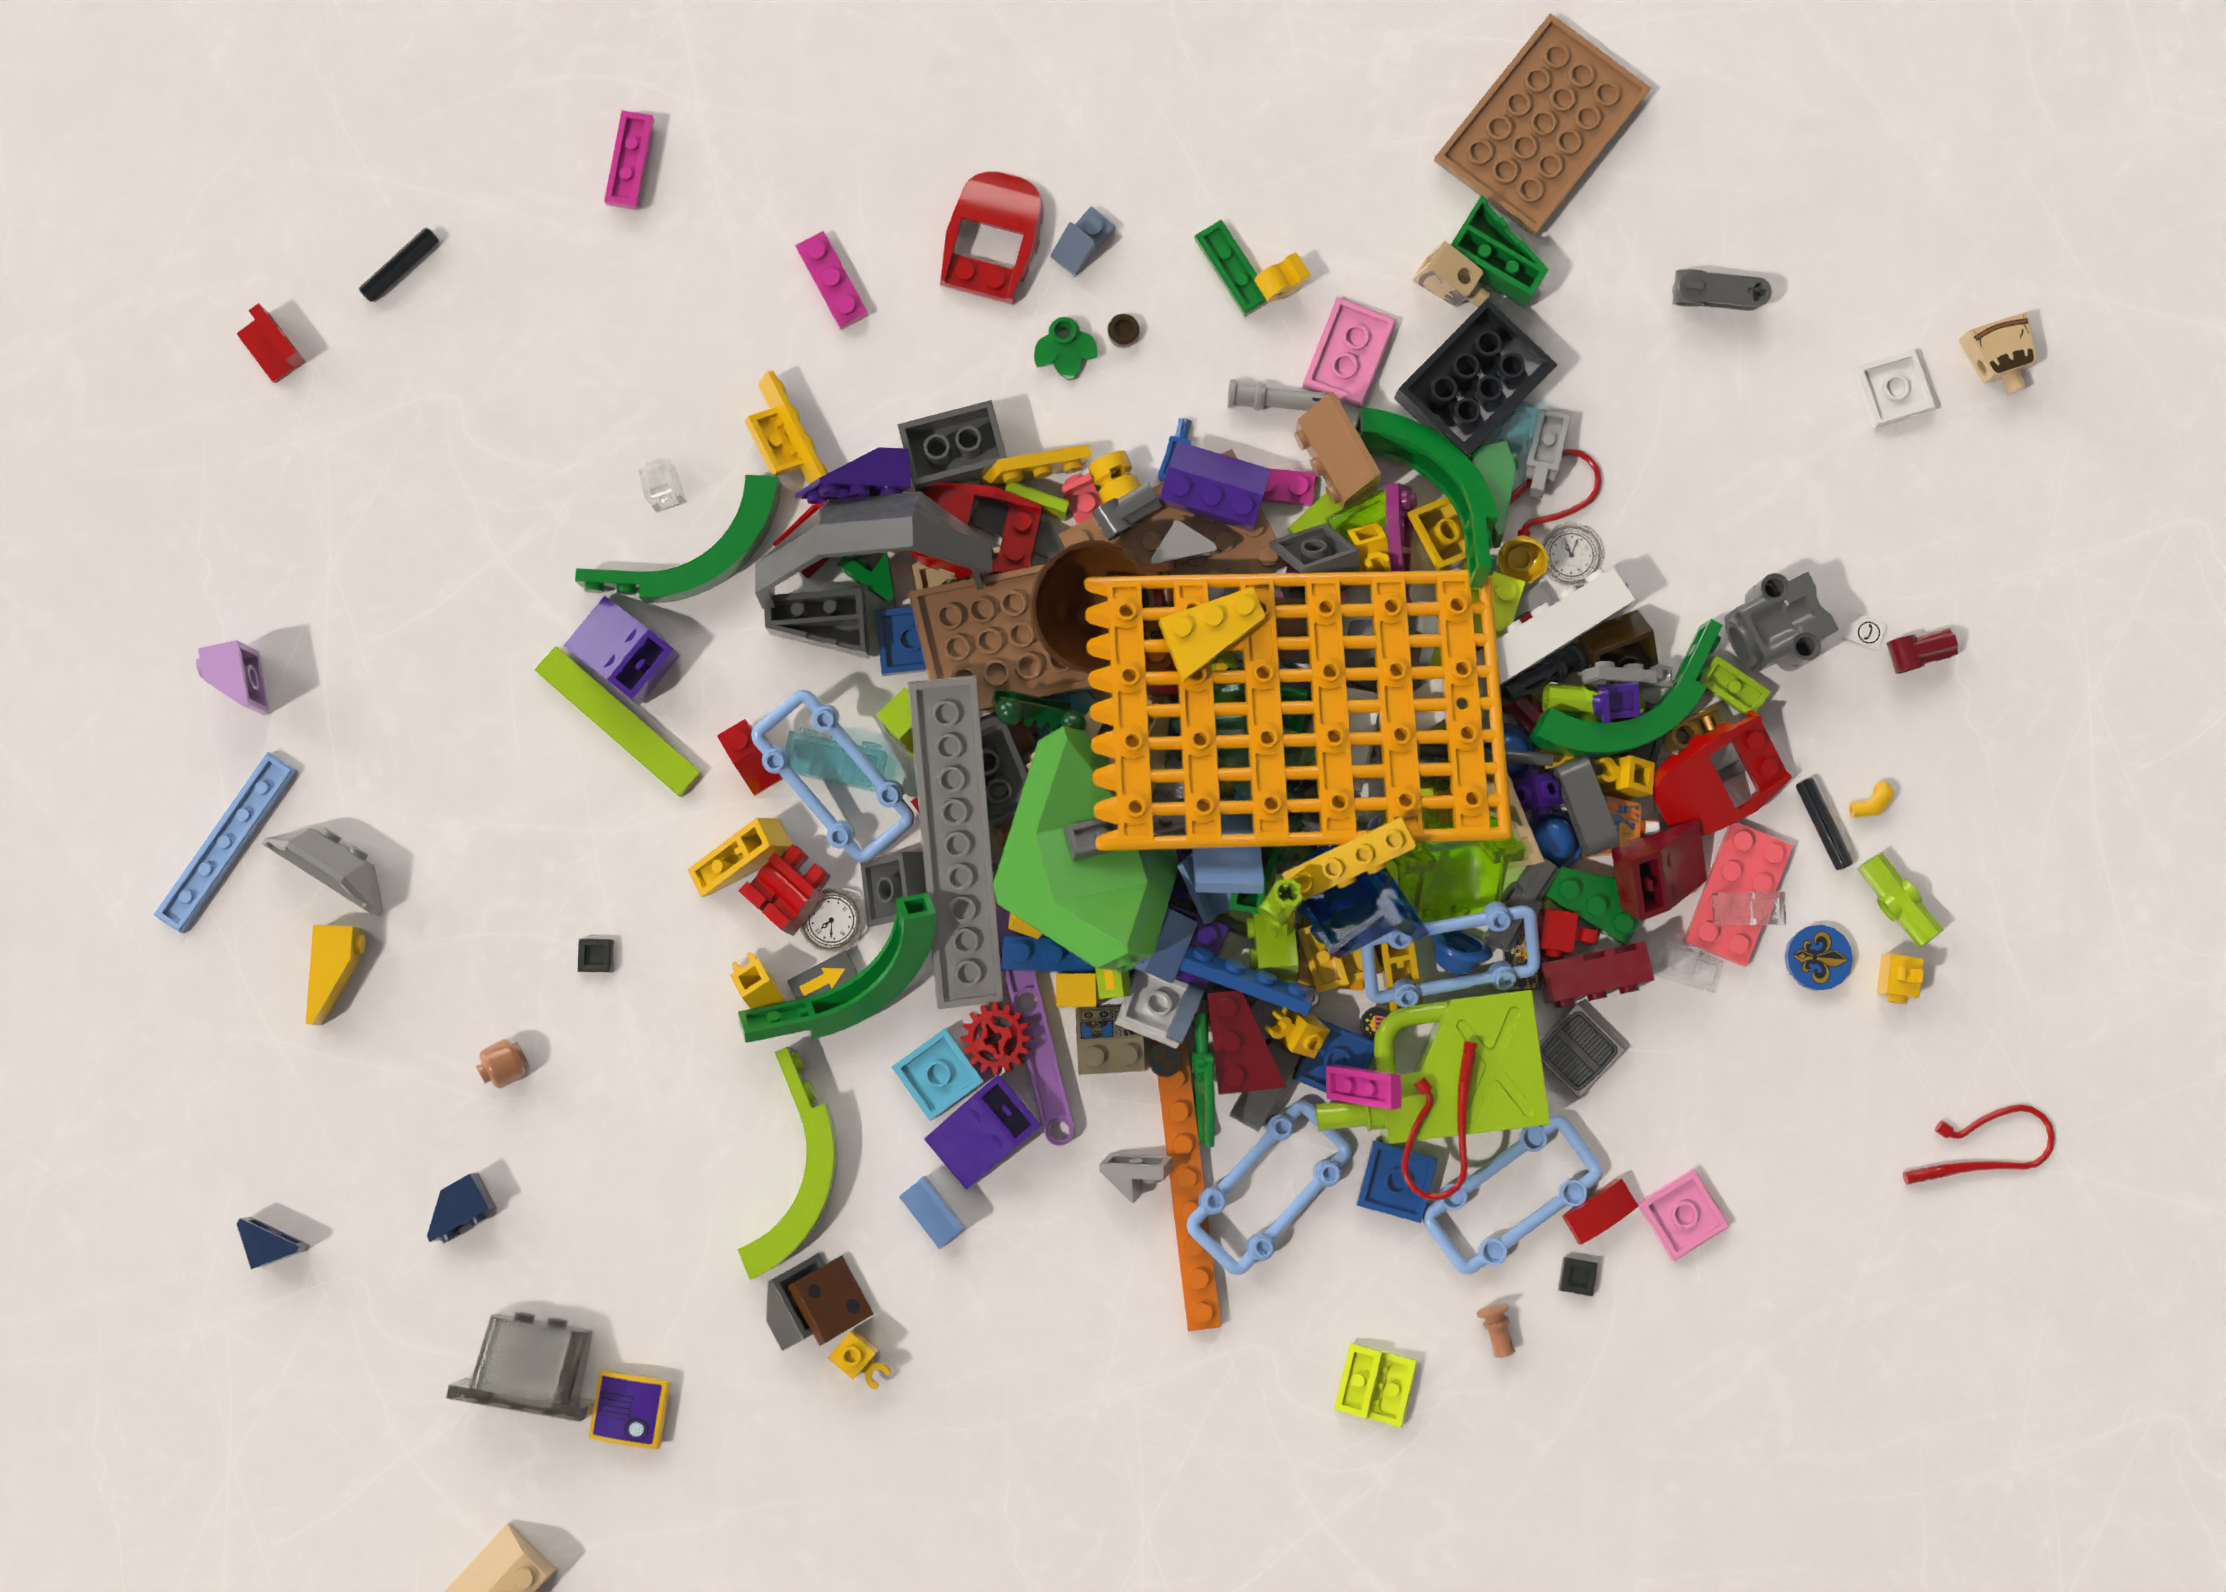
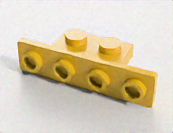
[745,370,828,484]
[1282,817,1417,901]

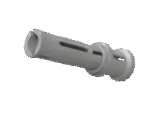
[1227,379,1326,411]

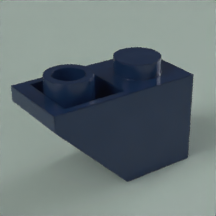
[427,1172,497,1244]

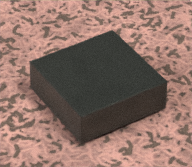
[577,939,614,973]
[1558,1257,1598,1296]

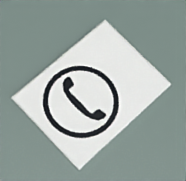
[1842,611,1888,651]

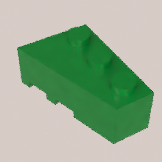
[1451,195,1549,308]

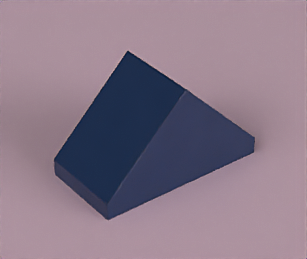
[236,1217,309,1269]

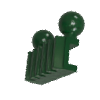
[991,688,1087,732]

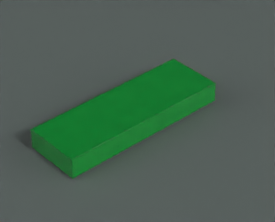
[1194,219,1268,317]

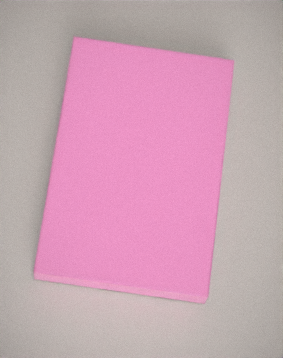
[1302,297,1396,408]

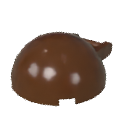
[1030,540,1175,674]

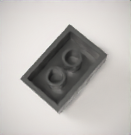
[897,400,1007,492]

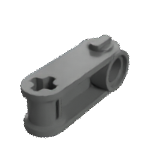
[1672,269,1772,311]

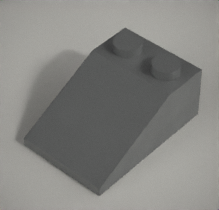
[980,712,1028,828]

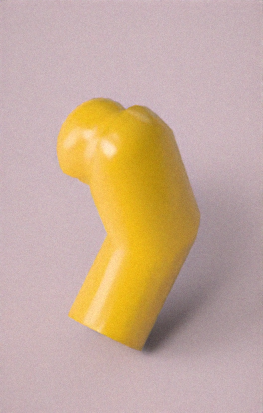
[1849,781,1894,818]

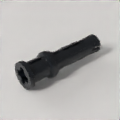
[1500,644,1588,704]

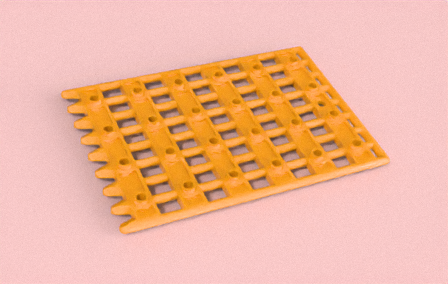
[1084,570,1512,851]

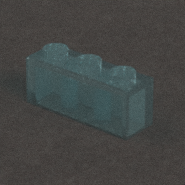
[785,727,888,792]

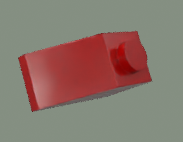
[717,719,783,796]

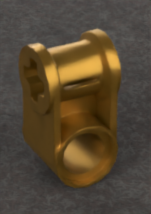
[1664,704,1723,754]

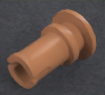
[1476,1303,1516,1358]

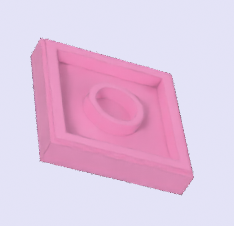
[1637,1169,1730,1261]

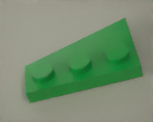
[1544,867,1641,945]

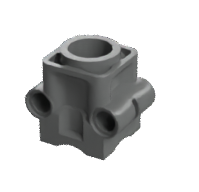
[1724,572,1839,674]

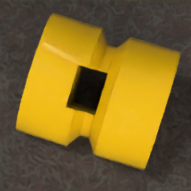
[1088,450,1141,504]

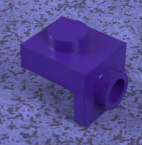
[1592,681,1641,724]

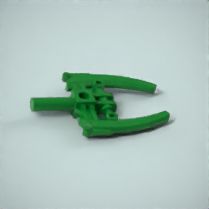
[1192,1012,1215,1147]

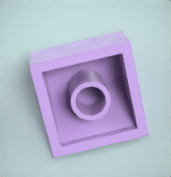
[196,640,270,715]

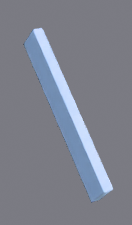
[153,752,297,934]

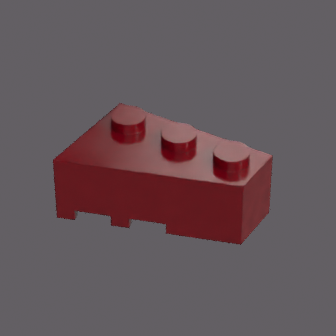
[1539,941,1655,1008]
[1207,990,1286,1095]

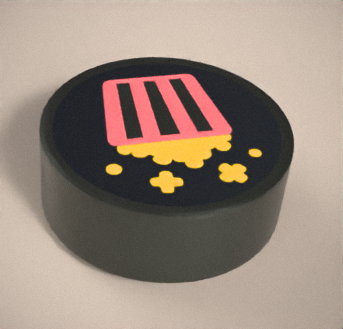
[1360,1007,1390,1040]

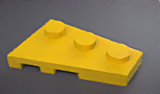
[981,444,1092,488]
[1158,587,1265,683]

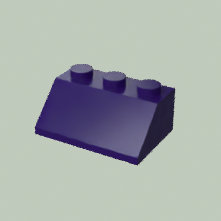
[1159,441,1271,532]

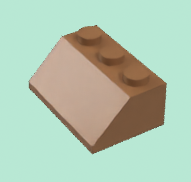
[1294,391,1381,510]

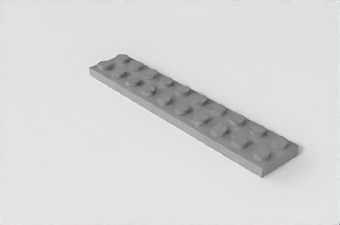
[908,675,1003,1009]

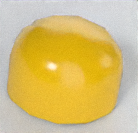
[1497,535,1549,584]

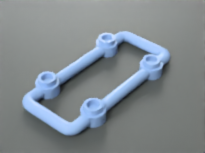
[751,690,914,863]
[1361,902,1541,1007]
[1187,1100,1352,1275]
[1423,1116,1602,1275]

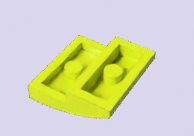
[1334,1343,1419,1428]

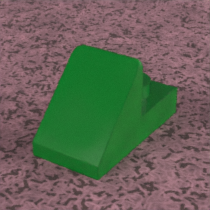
[837,552,896,607]

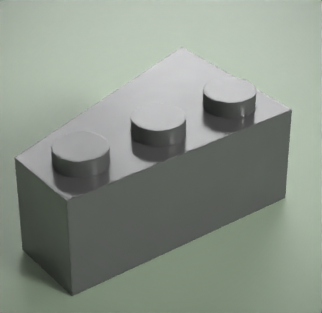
[764,588,869,659]

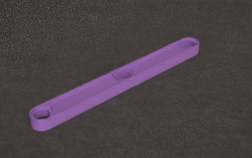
[992,860,1074,1146]

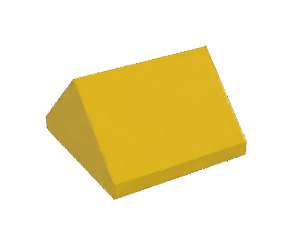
[1407,497,1467,571]

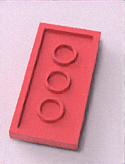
[1683,822,1793,967]

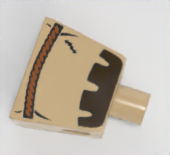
[1412,240,1491,307]
[1959,312,2036,395]

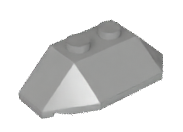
[261,827,383,916]

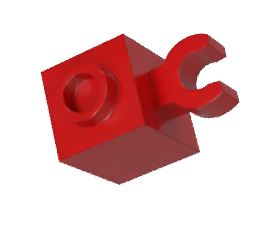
[1538,908,1598,959]

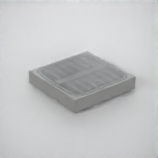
[1539,1004,1624,1098]

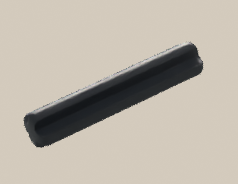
[359,227,438,302]
[1796,778,1853,870]

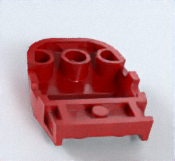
[940,171,1044,305]
[909,483,1043,579]
[1652,710,1792,836]

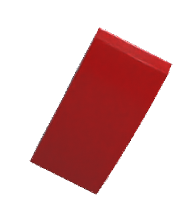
[1562,1178,1638,1244]

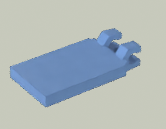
[1192,788,1264,894]

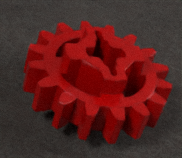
[960,1002,1034,1075]

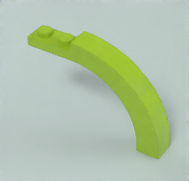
[737,1047,837,1280]

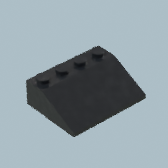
[1394,298,1558,457]

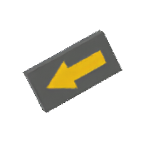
[787,950,858,1000]

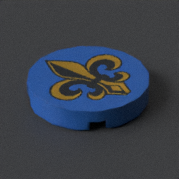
[1784,925,1853,991]

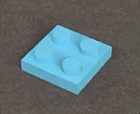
[892,1028,984,1121]

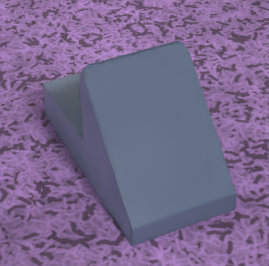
[1050,206,1115,277]

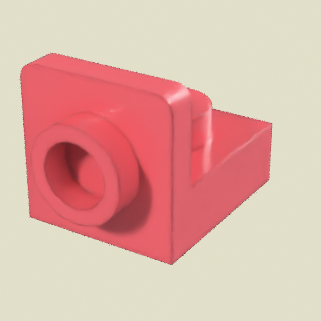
[1061,473,1103,525]

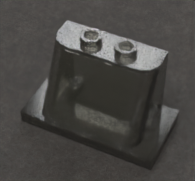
[446,1312,595,1422]

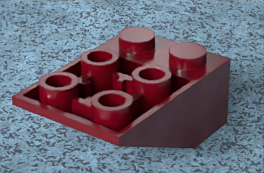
[1611,819,1707,921]

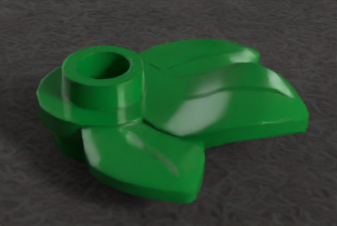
[1034,317,1097,381]

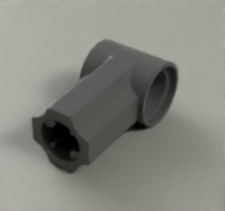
[1092,482,1162,541]

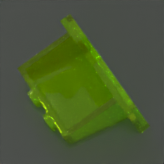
[1392,816,1525,925]

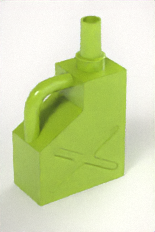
[1315,990,1550,1144]

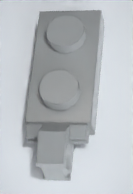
[1526,409,1571,499]
[1582,661,1673,689]

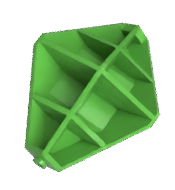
[993,726,1179,973]

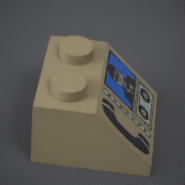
[1075,1006,1145,1075]

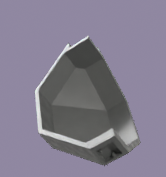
[755,492,995,609]

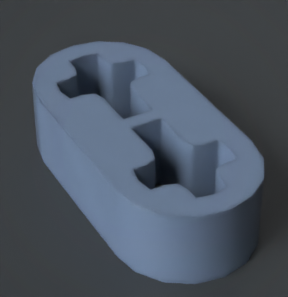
[1166,982,1205,1044]

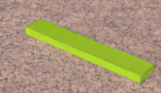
[534,646,702,798]

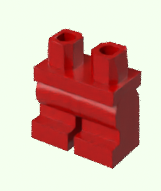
[738,844,831,936]

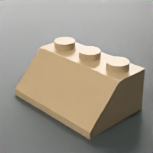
[444,1523,557,1592]

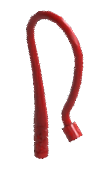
[1509,449,1602,536]
[1401,1041,1478,1201]
[1903,1104,2055,1185]

